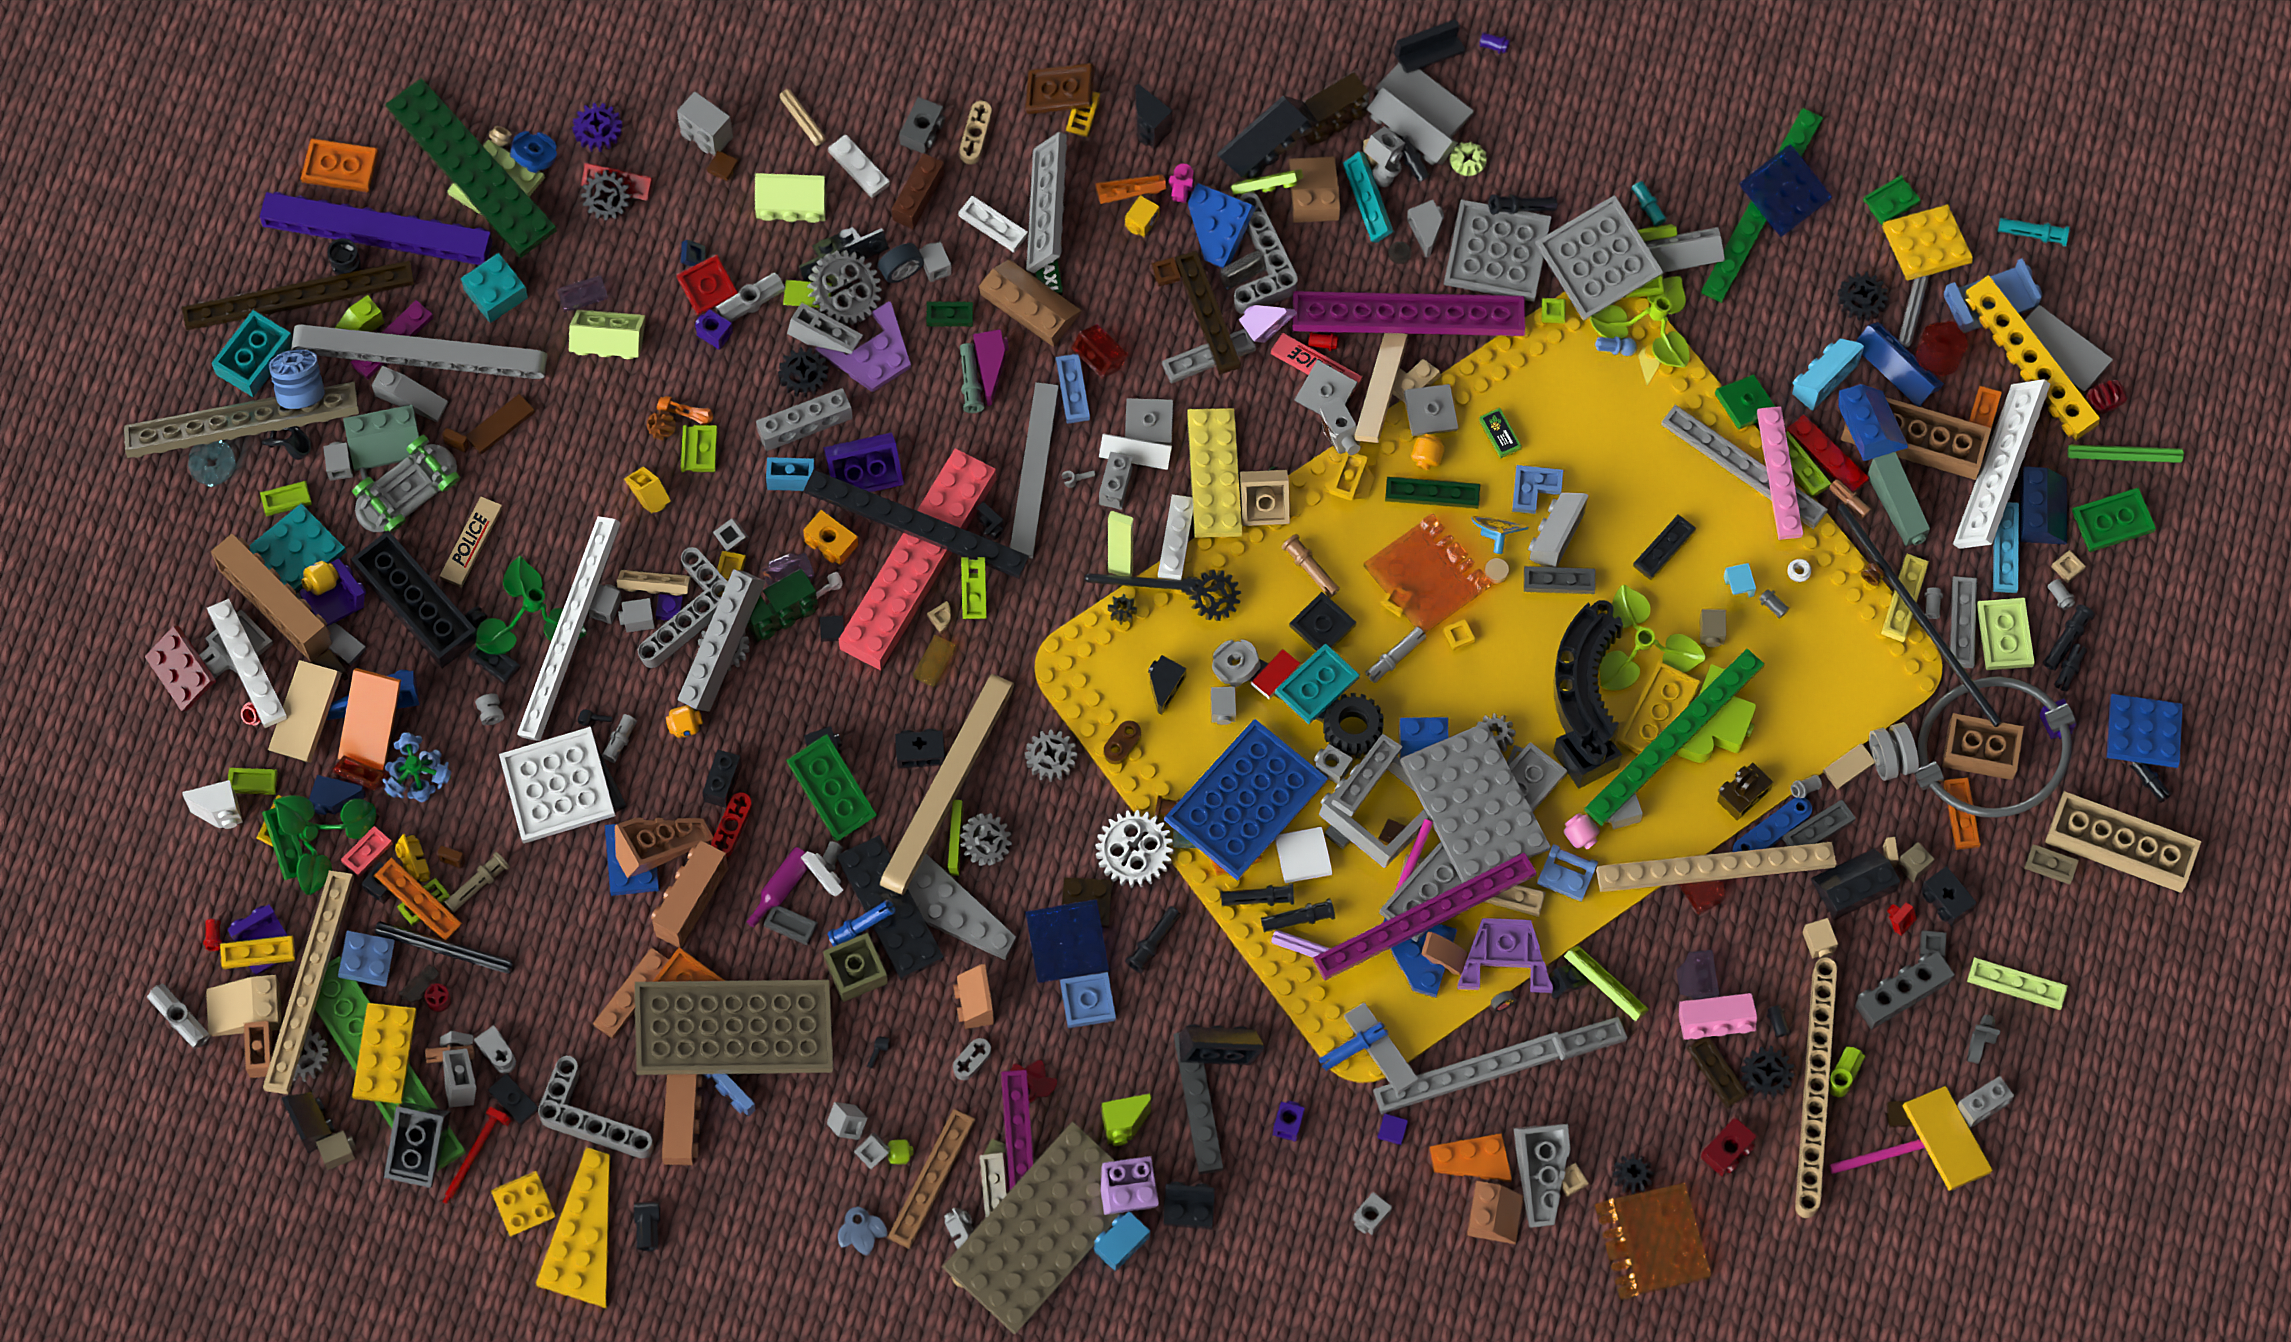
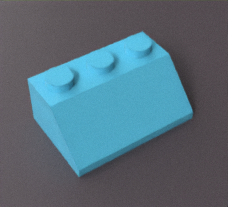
[1792,338,1864,411]

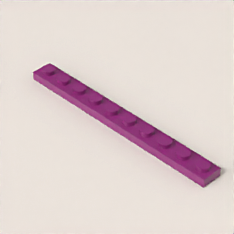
[1313,852,1536,981]

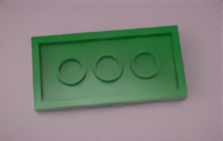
[786,735,877,841]

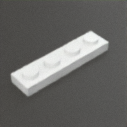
[1158,495,1193,580]

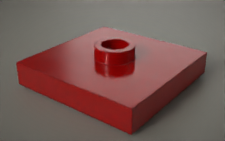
[676,255,738,316]

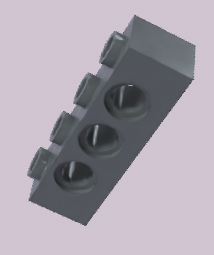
[1855,951,1955,1030]

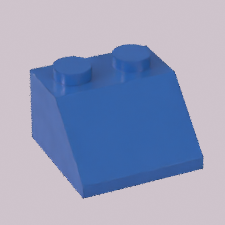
[1399,717,1448,759]

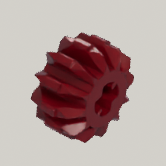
[2086,380,2128,414]

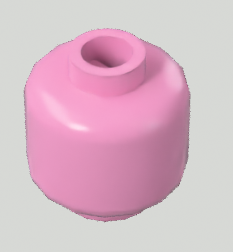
[1564,813,1600,850]

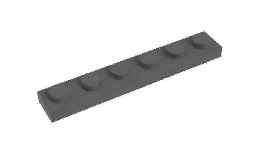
[1173,1032,1223,1175]

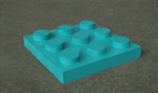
[248,504,347,593]

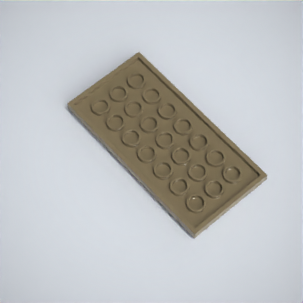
[634,980,833,1075]
[942,1122,1122,1334]

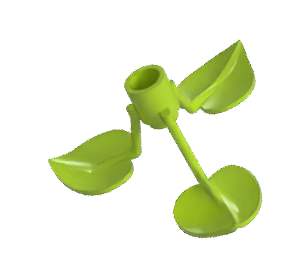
[1590,276,1689,368]
[1600,585,1705,690]

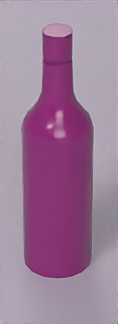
[747,847,808,928]

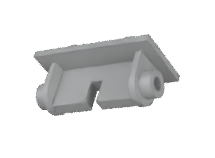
[944,1208,974,1249]

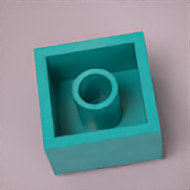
[461,253,528,323]

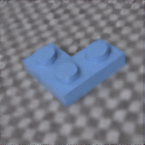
[1512,465,1563,514]

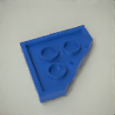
[1188,183,1256,270]
[1384,918,1457,998]

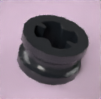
[465,606,487,629]

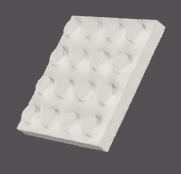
[499,727,616,843]

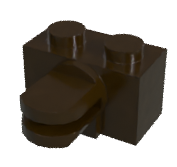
[1717,763,1773,821]

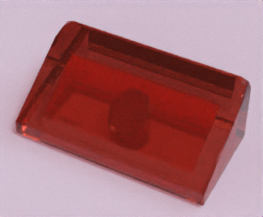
[332,755,386,791]

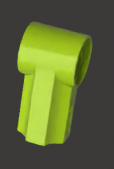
[1828,1047,1865,1097]

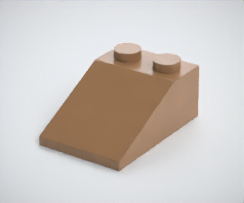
[1289,157,1340,223]

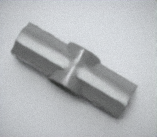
[716,272,785,322]
[147,983,211,1050]

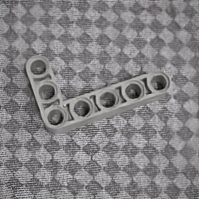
[1234,192,1297,314]
[638,547,728,668]
[538,1056,654,1159]

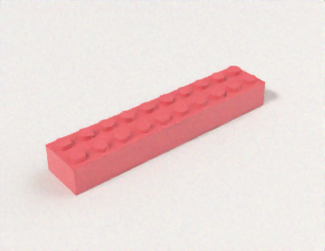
[839,448,996,671]

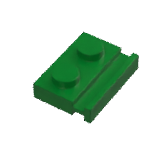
[1863,175,1921,226]

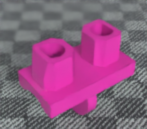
[1169,164,1195,203]

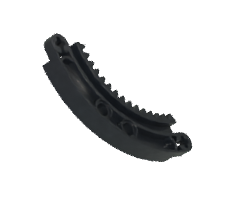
[1553,600,1623,765]

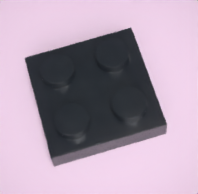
[1289,592,1356,651]

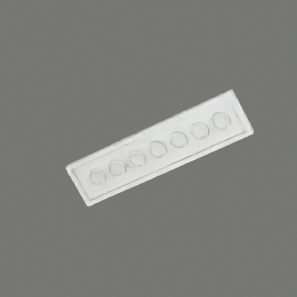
[1953,379,2050,549]

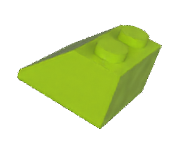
[1102,1094,1151,1146]

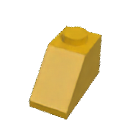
[624,466,671,513]

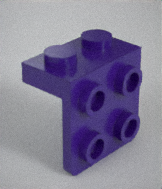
[300,559,366,627]
[227,904,296,975]

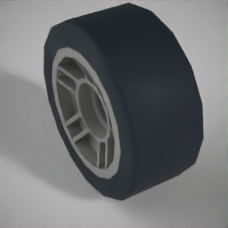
[878,243,924,283]

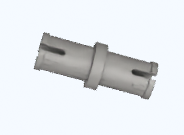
[602,714,637,763]

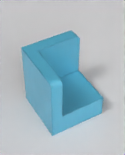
[1723,563,1756,598]

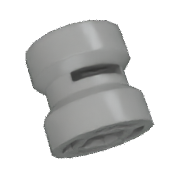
[1372,161,1401,187]
[475,694,505,725]

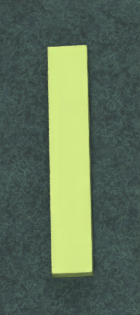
[1108,511,1133,577]

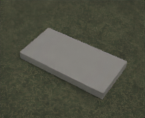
[1374,63,1474,137]
[2011,305,2113,395]

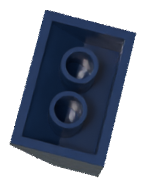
[2019,467,2067,545]

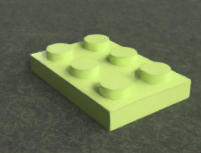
[1977,598,2034,670]

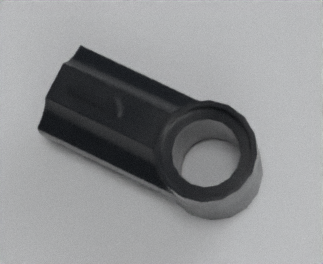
[634,1201,660,1252]

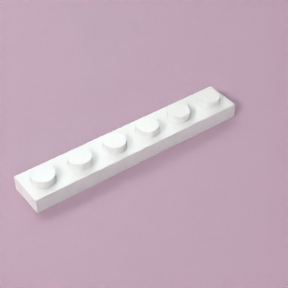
[207,599,287,728]

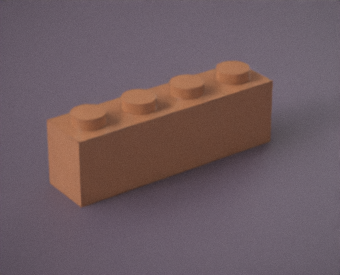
[662,1074,703,1165]

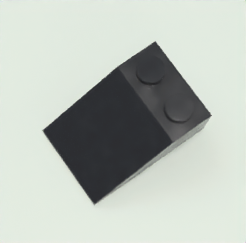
[384,1102,451,1188]

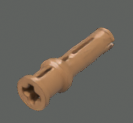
[1281,534,1340,598]

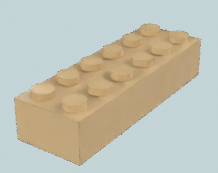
[2045,791,2201,893]

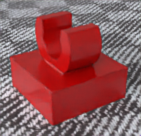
[1887,903,1917,936]

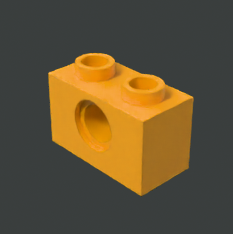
[803,510,858,566]

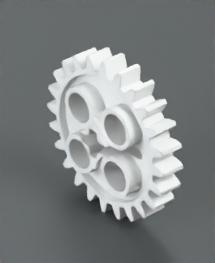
[1095,810,1174,888]

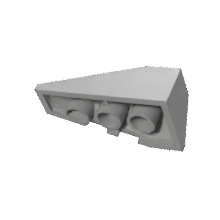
[1514,1124,1570,1228]

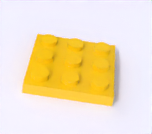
[1882,205,1973,281]

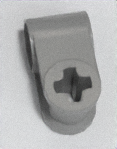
[473,1025,516,1074]

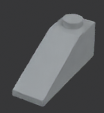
[787,303,863,354]
[372,366,448,422]

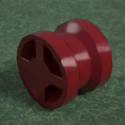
[425,983,451,1012]

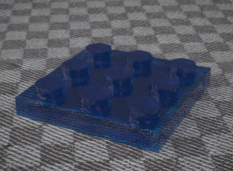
[1739,144,1833,238]
[1025,899,1109,984]

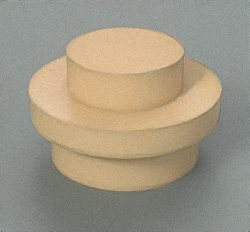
[489,126,511,146]

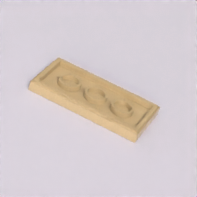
[268,660,342,763]

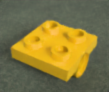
[491,1171,555,1236]

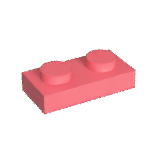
[341,826,393,877]

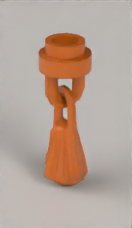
[657,396,713,425]

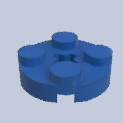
[510,131,557,173]

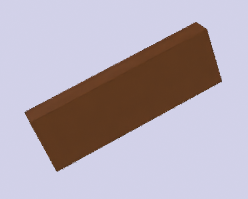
[466,393,535,455]

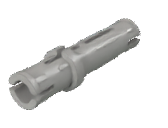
[1365,627,1426,683]

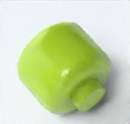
[887,1139,913,1164]

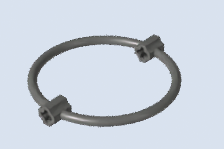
[1914,677,2076,818]

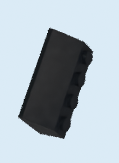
[1217,95,1318,179]

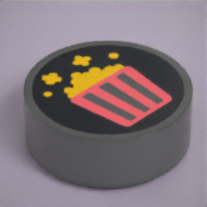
[1491,991,1516,1012]

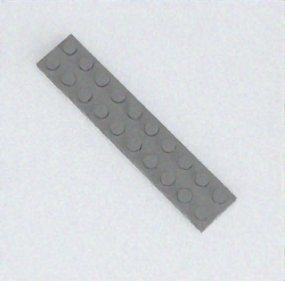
[1379,742,1568,942]

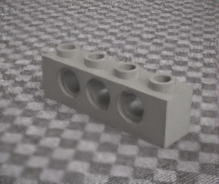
[756,388,853,452]

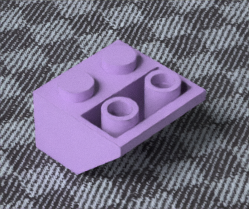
[1101,1156,1158,1215]

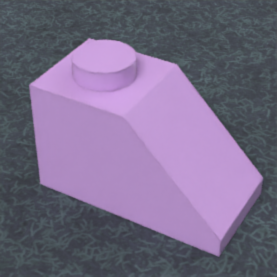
[1239,305,1297,343]

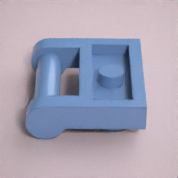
[1537,844,1598,902]

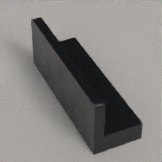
[1394,19,1465,73]

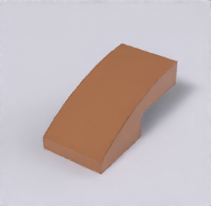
[1421,932,1468,975]

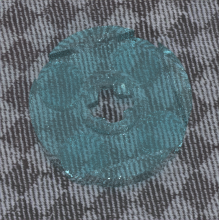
[188,440,236,487]

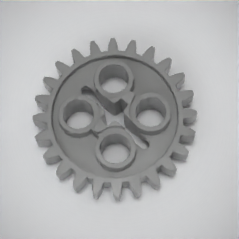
[807,250,882,325]

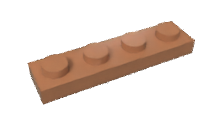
[593,948,669,1039]

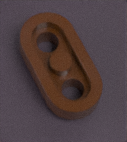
[1104,721,1141,764]

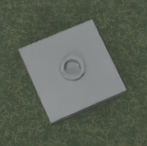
[1295,360,1358,415]
[1403,384,1458,436]
[1125,398,1173,446]

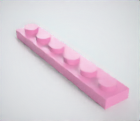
[1757,407,1803,540]

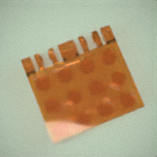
[1364,513,1492,635]
[1594,1183,1711,1299]

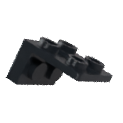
[1163,1181,1215,1229]

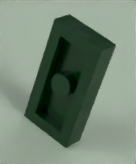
[926,302,973,327]

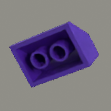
[824,432,904,492]

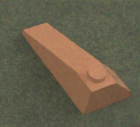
[615,818,713,878]

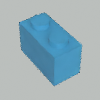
[766,457,815,491]
[1094,1211,1150,1272]

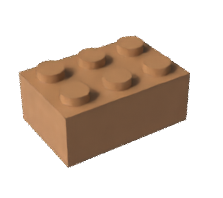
[1942,713,2024,780]

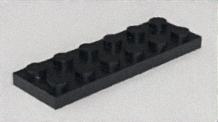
[837,835,944,981]

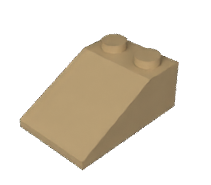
[206,975,282,1036]

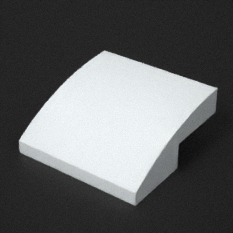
[1275,827,1332,883]

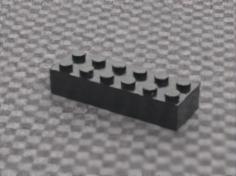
[351,530,477,669]

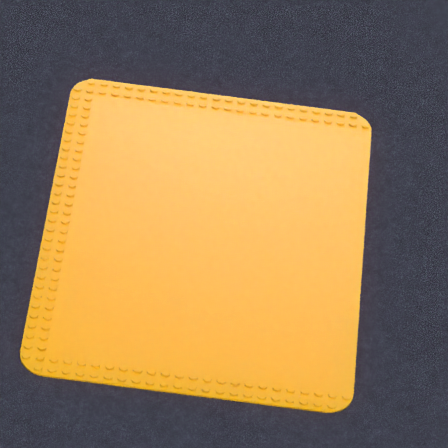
[1035,291,1942,1083]

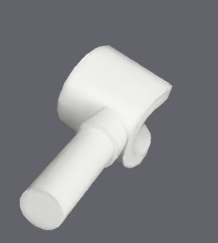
[816,572,843,599]

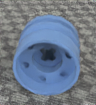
[269,349,325,409]

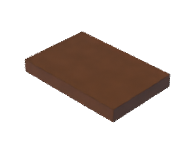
[1025,63,1095,114]

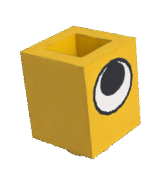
[1125,195,1159,237]

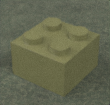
[823,933,888,1002]

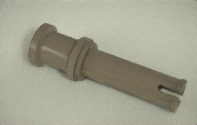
[444,852,510,913]

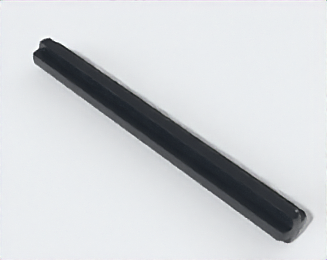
[375,921,513,974]

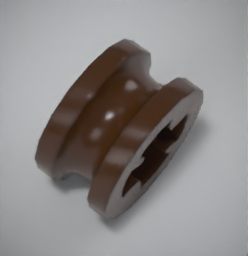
[1861,563,1885,586]

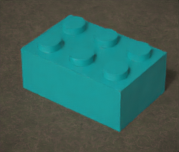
[212,310,293,397]

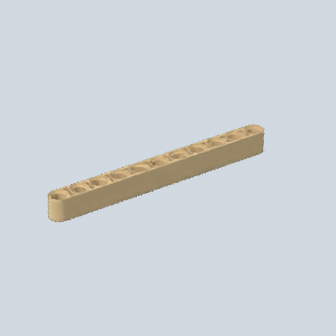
[880,674,1014,895]
[1795,958,1837,1218]

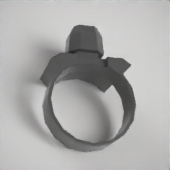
[1967,1015,2000,1064]

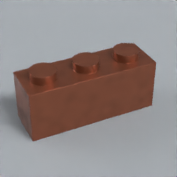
[892,153,944,229]

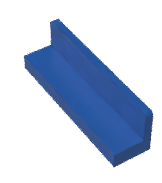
[1856,322,1944,407]

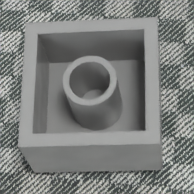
[677,91,733,156]

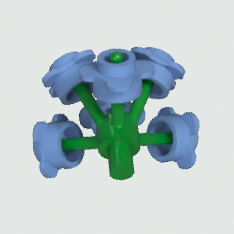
[382,732,451,802]

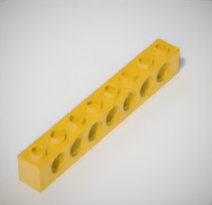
[1965,275,2100,440]

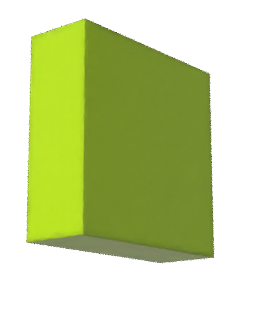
[1541,298,1565,323]

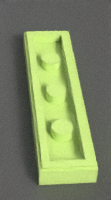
[1967,957,2068,1010]

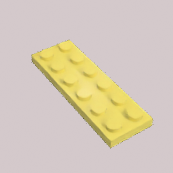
[1187,408,1242,537]

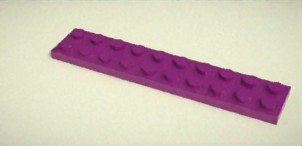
[1293,291,1525,336]

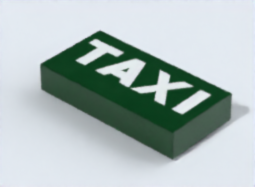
[1036,259,1063,295]

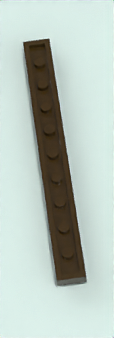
[181,261,415,331]

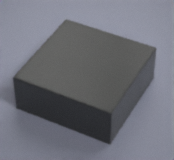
[1919,931,1946,959]

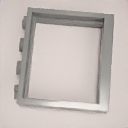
[1319,756,1430,868]

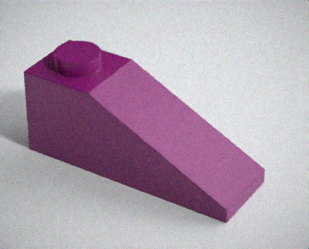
[973,329,1009,406]

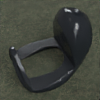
[262,426,311,460]

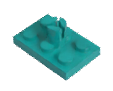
[1275,643,1360,724]

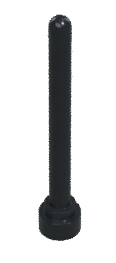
[1084,573,1198,596]

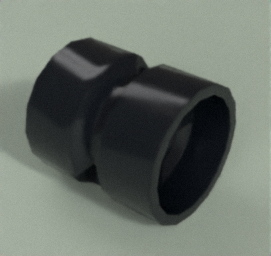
[327,238,361,275]

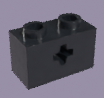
[895,728,945,769]
[702,749,742,808]
[1921,866,1977,926]

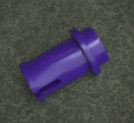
[1479,32,1510,54]

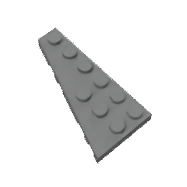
[908,854,1016,960]

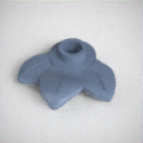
[838,1207,887,1255]

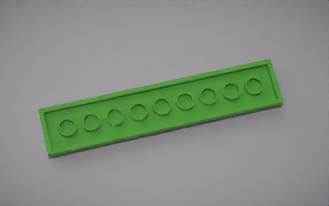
[315,956,465,1171]

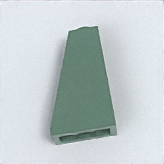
[1867,452,1930,547]

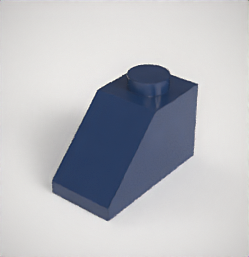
[309,775,366,815]

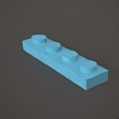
[1993,502,2019,593]

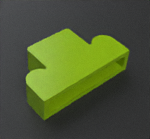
[1677,664,1756,763]

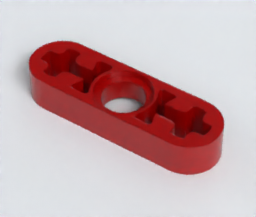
[711,793,752,858]

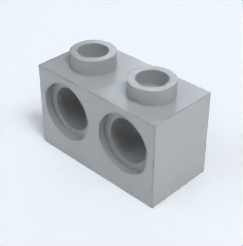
[1957,1076,2014,1129]

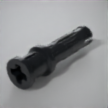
[1488,194,1558,215]
[2043,604,2095,671]
[1221,883,1294,907]
[1261,898,1335,933]
[1125,906,1182,973]

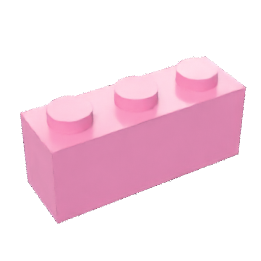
[1679,993,1757,1039]

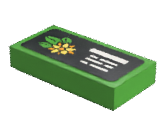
[1479,408,1521,459]

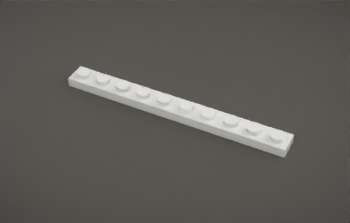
[517,516,621,741]

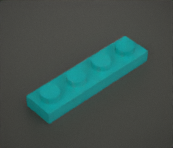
[1343,152,1394,243]

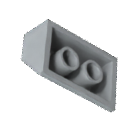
[1528,493,1589,567]

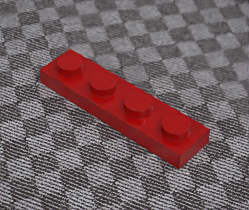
[1786,414,1869,493]

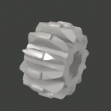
[1477,713,1516,752]

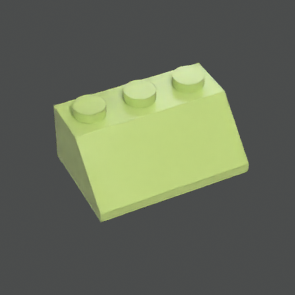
[755,173,827,223]
[569,310,646,359]

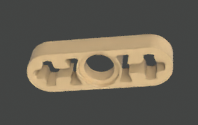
[960,101,992,164]

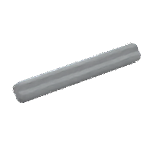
[1899,275,1929,347]

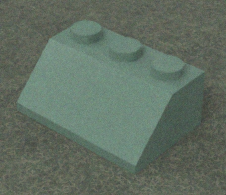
[343,405,419,471]

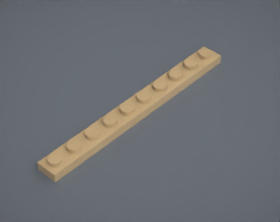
[1596,842,1836,892]
[263,871,354,1094]

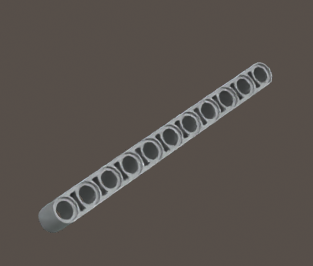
[291,325,547,379]

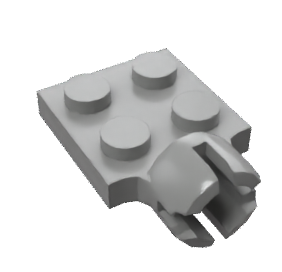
[199,610,273,678]

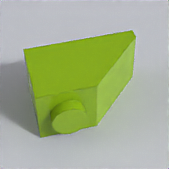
[335,295,385,332]

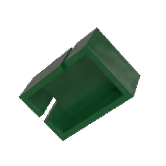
[747,568,818,642]

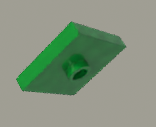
[1715,375,1775,430]

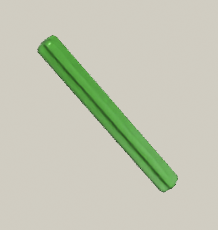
[2067,444,2184,463]

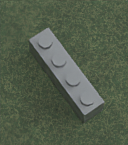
[1367,87,1458,165]

